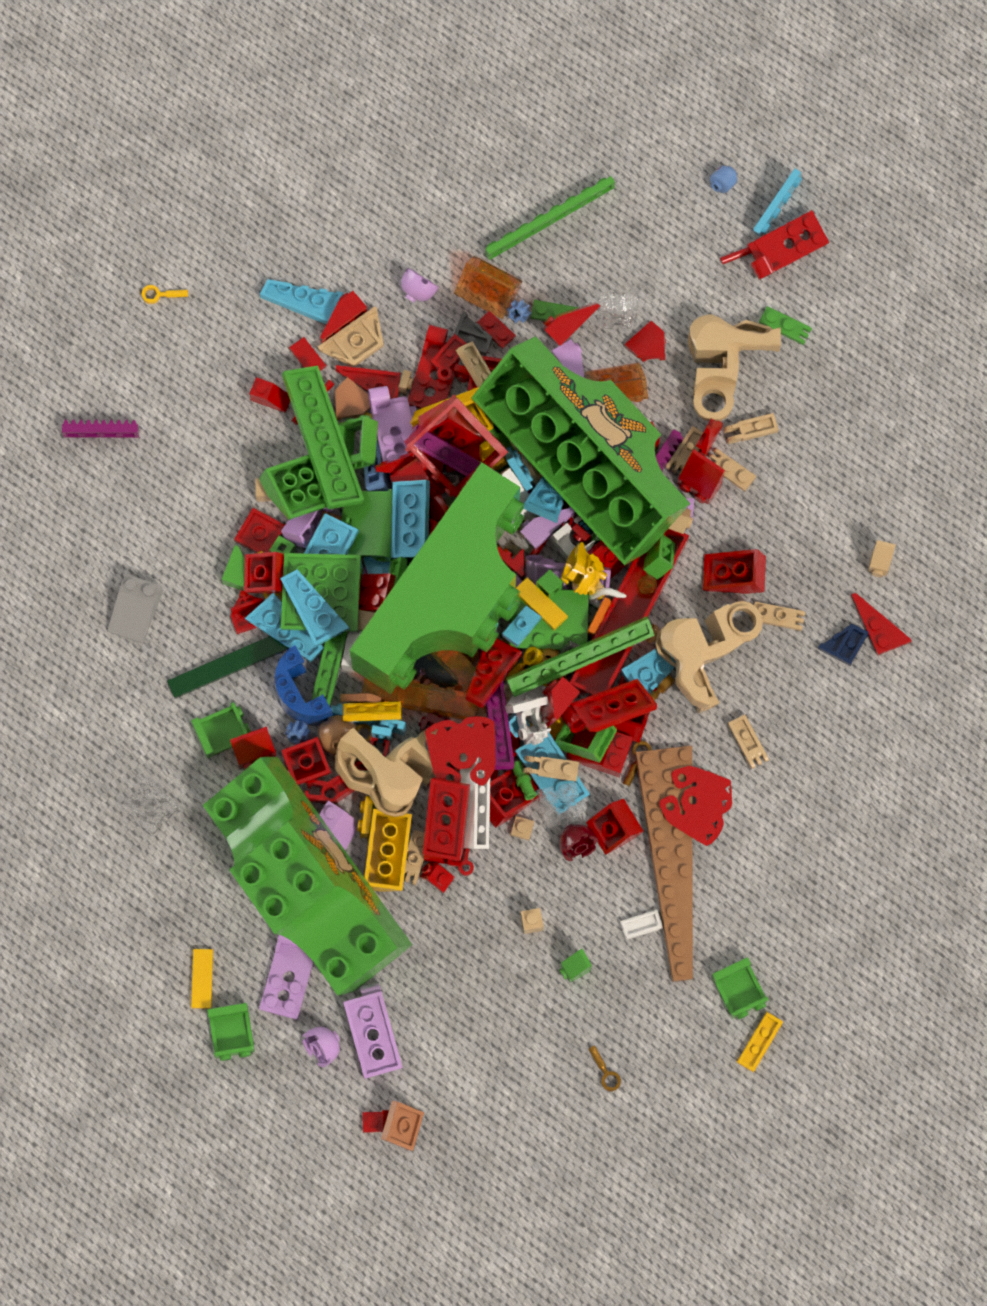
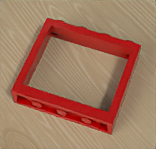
[404,395,508,498]

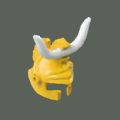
[561,542,626,609]

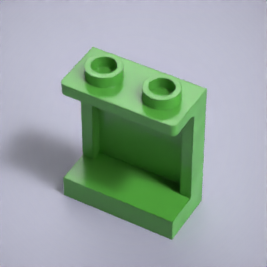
[191,702,251,758]
[711,957,769,1020]
[207,1003,255,1061]

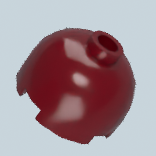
[559,824,599,861]

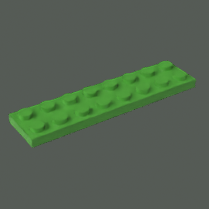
[281,366,364,509]

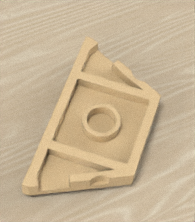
[317,306,384,367]

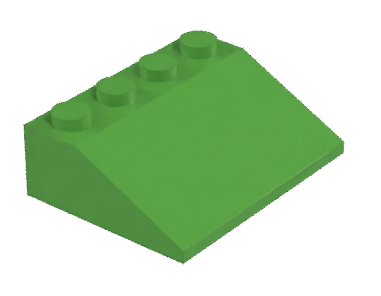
[259,454,327,520]
[510,589,589,649]

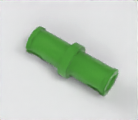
[512,761,537,800]

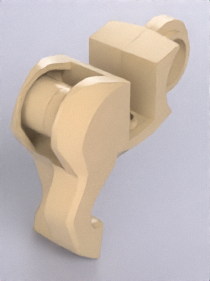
[688,314,781,421]
[655,601,763,713]
[335,727,450,817]

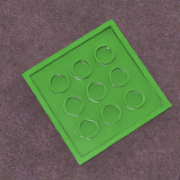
[281,553,361,632]

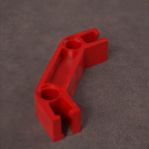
[305,737,390,804]

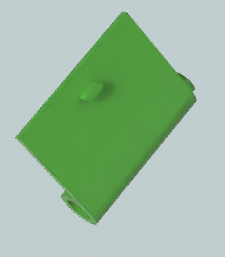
[341,489,393,562]

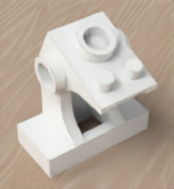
[548,523,595,561]
[505,696,551,745]

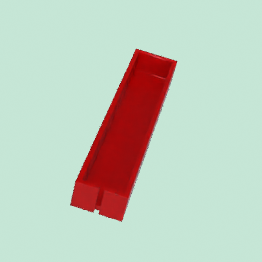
[570,529,689,697]

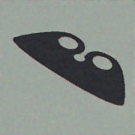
[413,653,459,696]

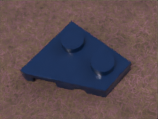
[818,624,869,666]

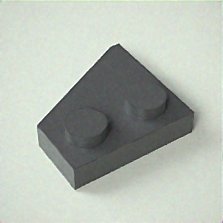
[454,311,492,356]

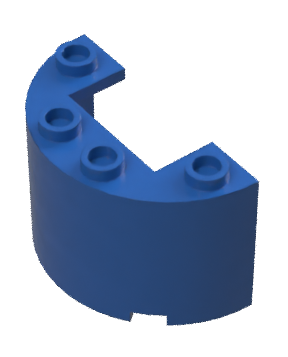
[275,645,333,726]

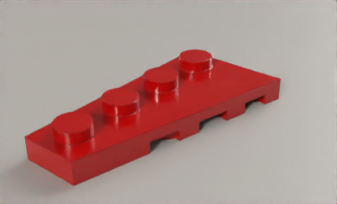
[466,639,522,708]

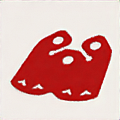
[425,716,496,786]
[659,766,733,846]

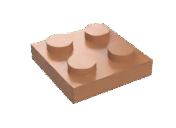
[381,1101,424,1151]

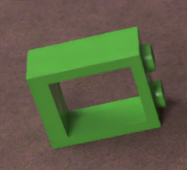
[338,415,378,470]
[555,723,617,763]

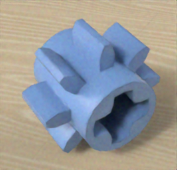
[507,299,531,323]
[285,720,310,744]

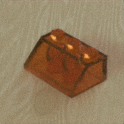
[454,256,523,319]
[585,363,648,402]

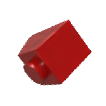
[249,377,290,413]

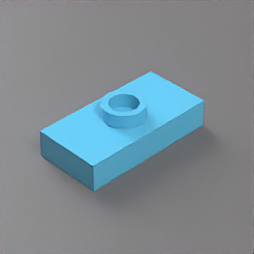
[502,606,541,648]
[371,725,393,745]

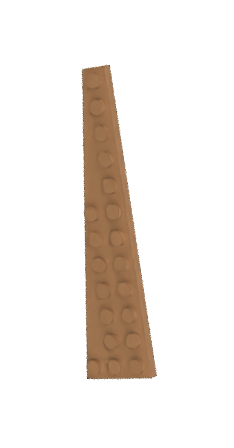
[635,746,693,982]

